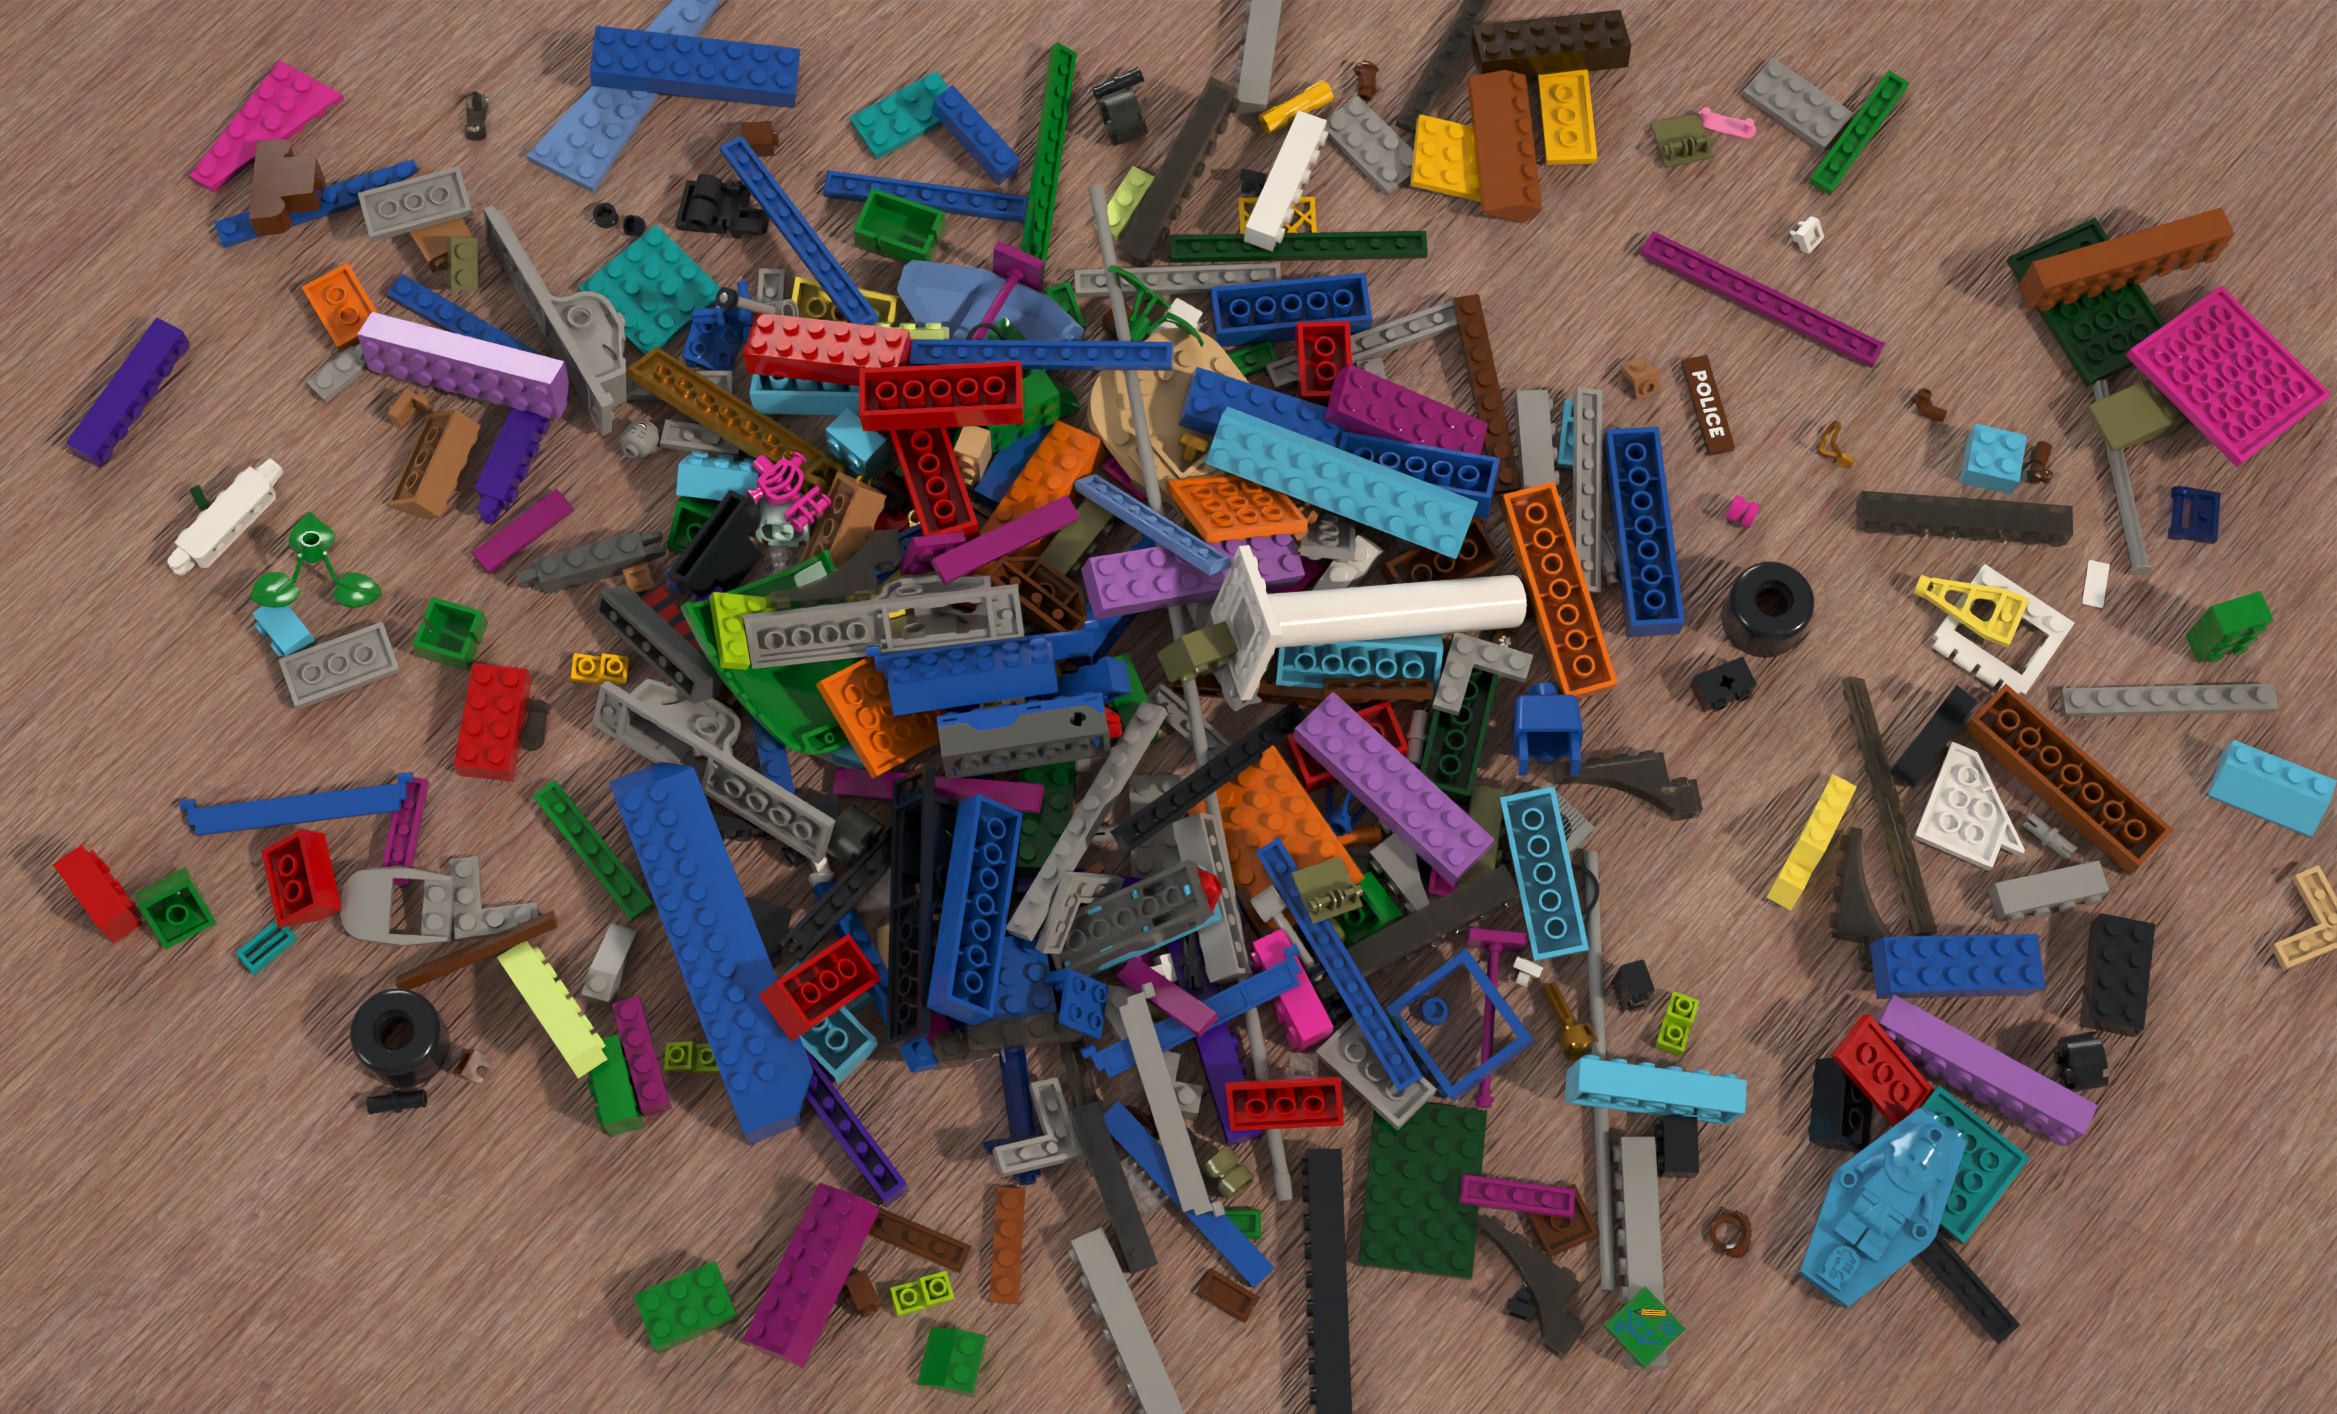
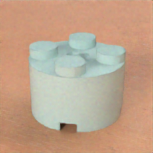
[756,493,810,549]

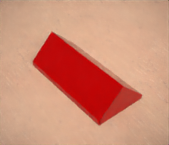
[1225,1077,1344,1131]

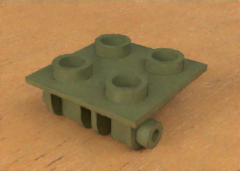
[1651,113,1714,168]
[1291,856,1363,924]

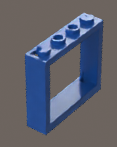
[1385,949,1535,1102]

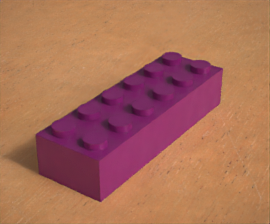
[1324,364,1488,455]
[743,1183,880,1368]

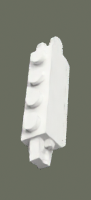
[167,459,283,576]

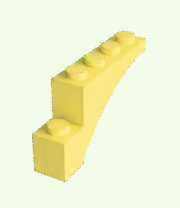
[1767,774,1857,911]

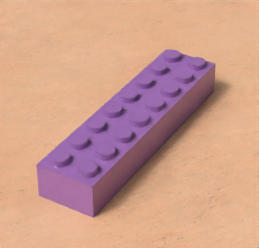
[358,312,572,419]
[1081,533,1305,620]
[1293,692,1495,887]
[1875,995,2098,1146]

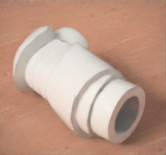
[807,854,835,887]

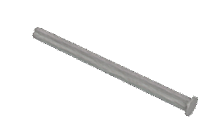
[2093,380,2152,575]

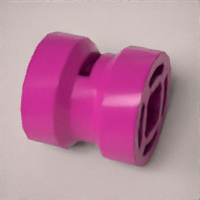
[1725,494,1760,529]

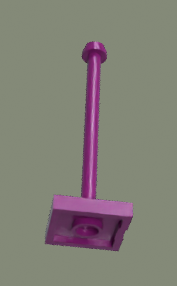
[972,241,1045,340]
[1464,928,1526,1108]

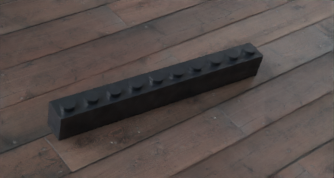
[1301,1148,1352,1414]

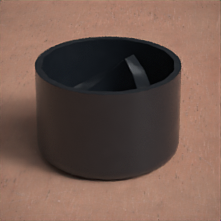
[1721,561,1814,658]
[350,988,450,1088]

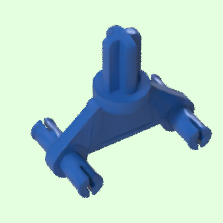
[692,281,754,345]

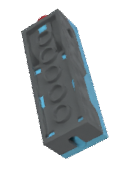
[1043,860,1223,978]

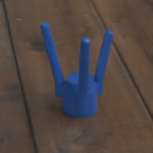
[1324,786,1367,836]

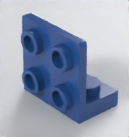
[1044,969,1109,1039]

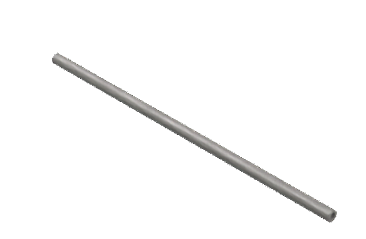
[1584,851,1616,1292]

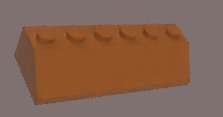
[1467,70,1542,223]

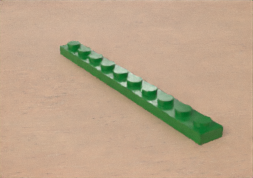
[1021,42,1077,276]

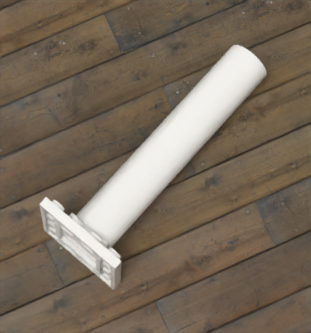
[1210,545,1527,701]

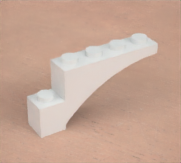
[1312,535,1385,591]

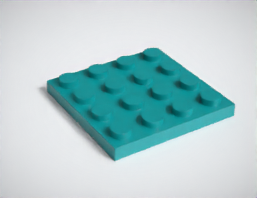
[578,224,721,356]
[1921,1085,2030,1245]

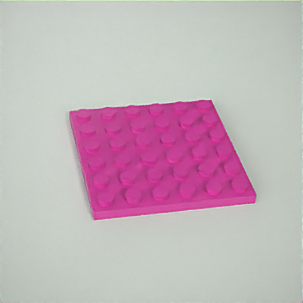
[2126,285,2332,467]

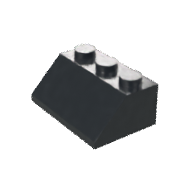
[1808,1058,1872,1153]

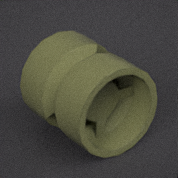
[1201,1146,1255,1201]

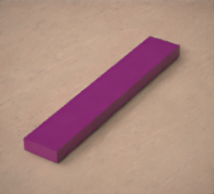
[931,495,1081,585]

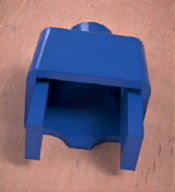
[1512,683,1583,775]

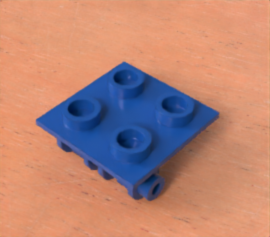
[682,321,743,371]

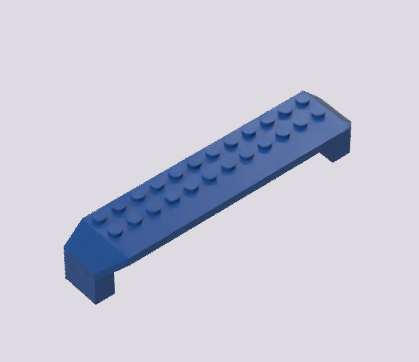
[609,762,814,1145]

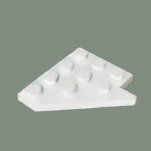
[1913,741,2025,871]

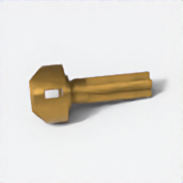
[1542,982,1599,1061]

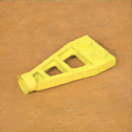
[1913,575,2029,648]

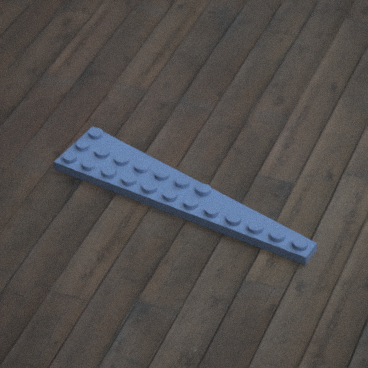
[526,0,721,193]

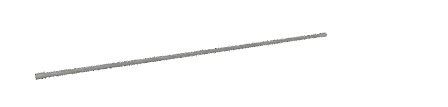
[1088,185,1295,1202]

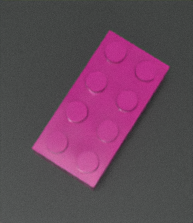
[1249,928,1334,1054]

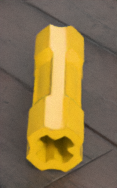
[1258,80,1334,135]

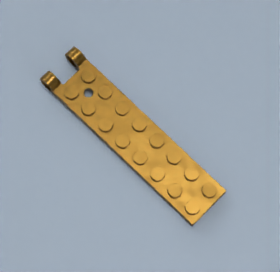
[626,347,848,501]

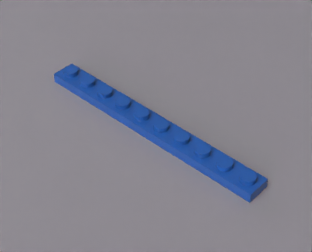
[720,136,879,325]
[909,340,1174,371]
[1255,837,1424,1092]

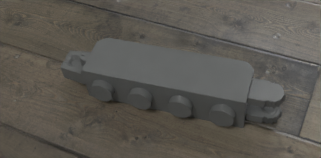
[517,531,667,593]

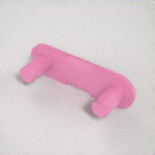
[1696,107,1756,139]

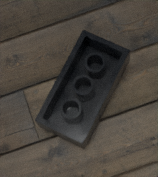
[2079,913,2155,1037]

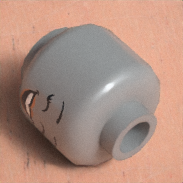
[620,420,660,459]

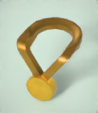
[1817,420,1855,468]

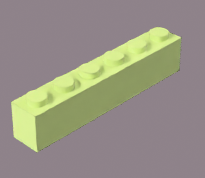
[497,941,607,1079]

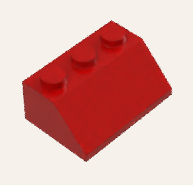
[261,829,342,928]

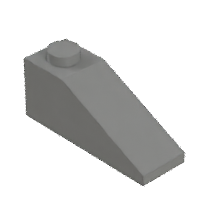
[581,924,638,1010]

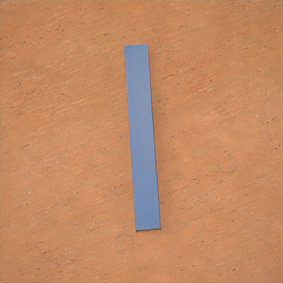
[1074,474,1231,575]

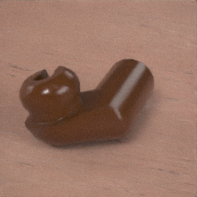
[1914,388,1947,423]

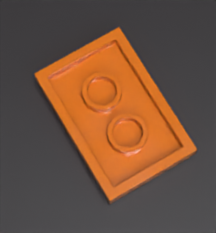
[301,263,378,352]

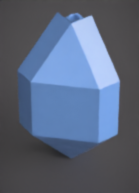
[897,260,1084,372]

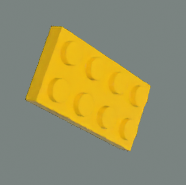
[1537,70,1597,165]

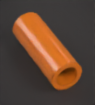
[1337,826,1382,846]

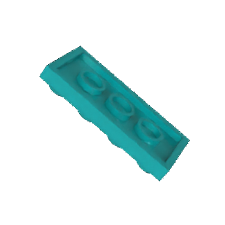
[850,71,948,160]

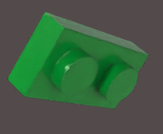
[1045,282,1086,331]

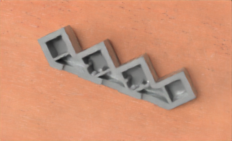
[1104,985,1203,1121]

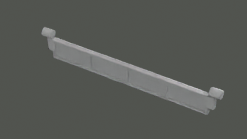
[1119,982,1225,1217]

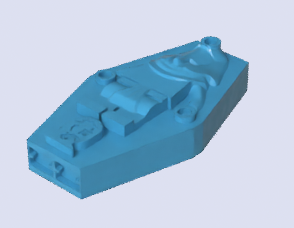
[1798,1108,1967,1310]

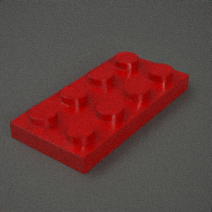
[1831,1014,1935,1127]

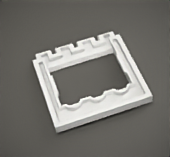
[1932,564,2074,698]

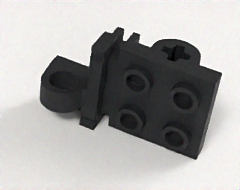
[675,174,770,239]

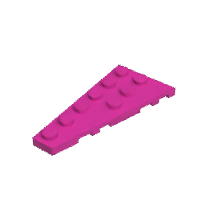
[189,60,344,192]

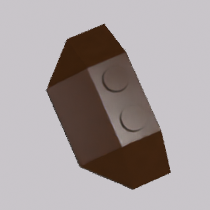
[985,556,1088,634]

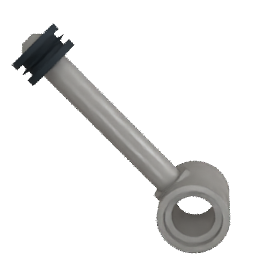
[716,287,799,317]
[1250,884,1327,983]

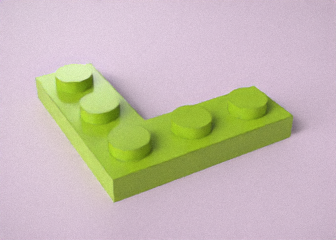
[709,592,790,670]

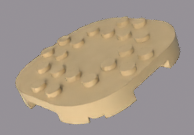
[1087,328,1249,502]

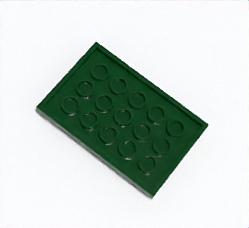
[2006,218,2165,387]
[1358,1103,1487,1280]

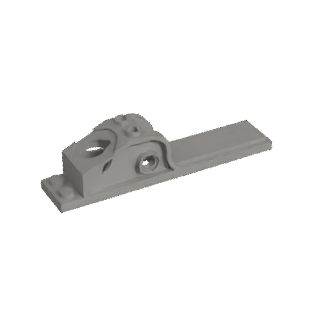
[484,205,627,436]
[744,573,1024,669]
[592,679,835,864]

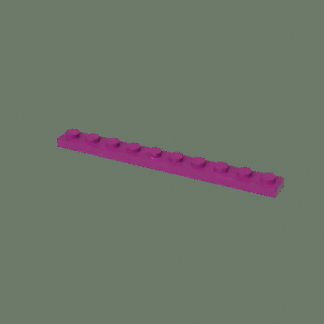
[1640,231,1885,368]

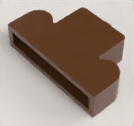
[249,139,326,236]

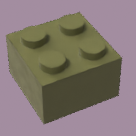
[1157,621,1239,684]

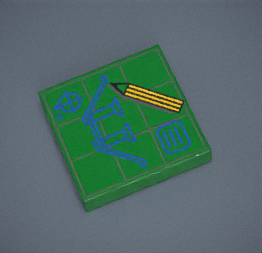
[1603,1286,1686,1370]

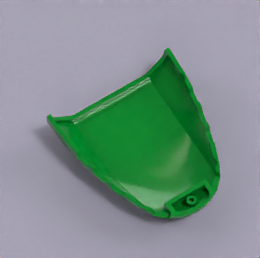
[680,550,859,755]

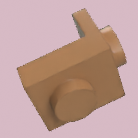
[1620,355,1660,400]
[388,389,432,429]

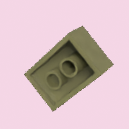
[2086,379,2186,452]

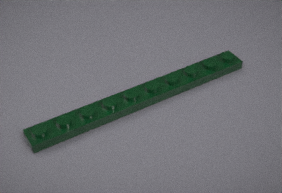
[1170,231,1428,263]

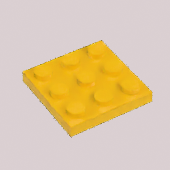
[1410,114,1481,202]

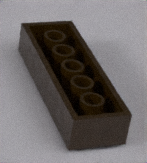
[1471,10,1631,78]

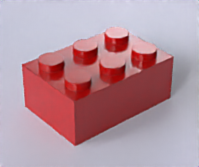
[1294,321,1352,407]
[53,845,142,943]

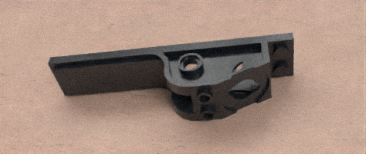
[886,766,959,1048]

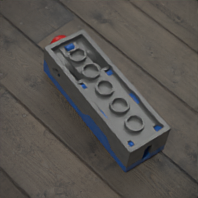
[937,692,1122,780]

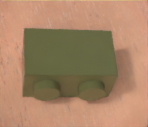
[447,236,478,291]

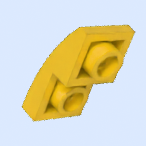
[570,653,629,685]

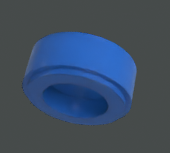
[1420,997,1449,1026]

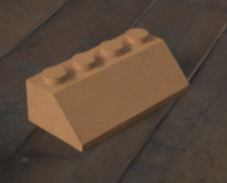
[387,409,481,519]
[799,472,886,593]

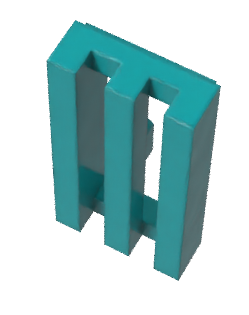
[235,920,299,975]

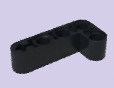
[1890,685,1979,788]

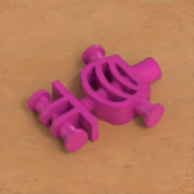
[746,451,833,533]

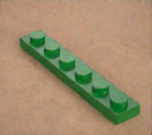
[1809,70,1910,196]
[533,780,654,922]

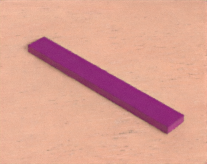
[832,768,1044,814]

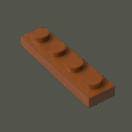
[990,1187,1026,1304]

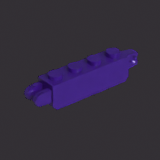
[476,407,550,524]

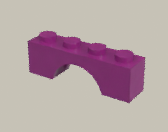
[612,996,673,1117]

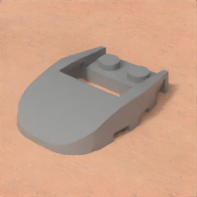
[340,866,455,947]

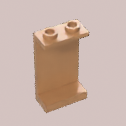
[403,167,473,273]

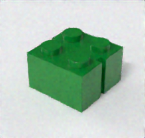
[412,597,488,671]

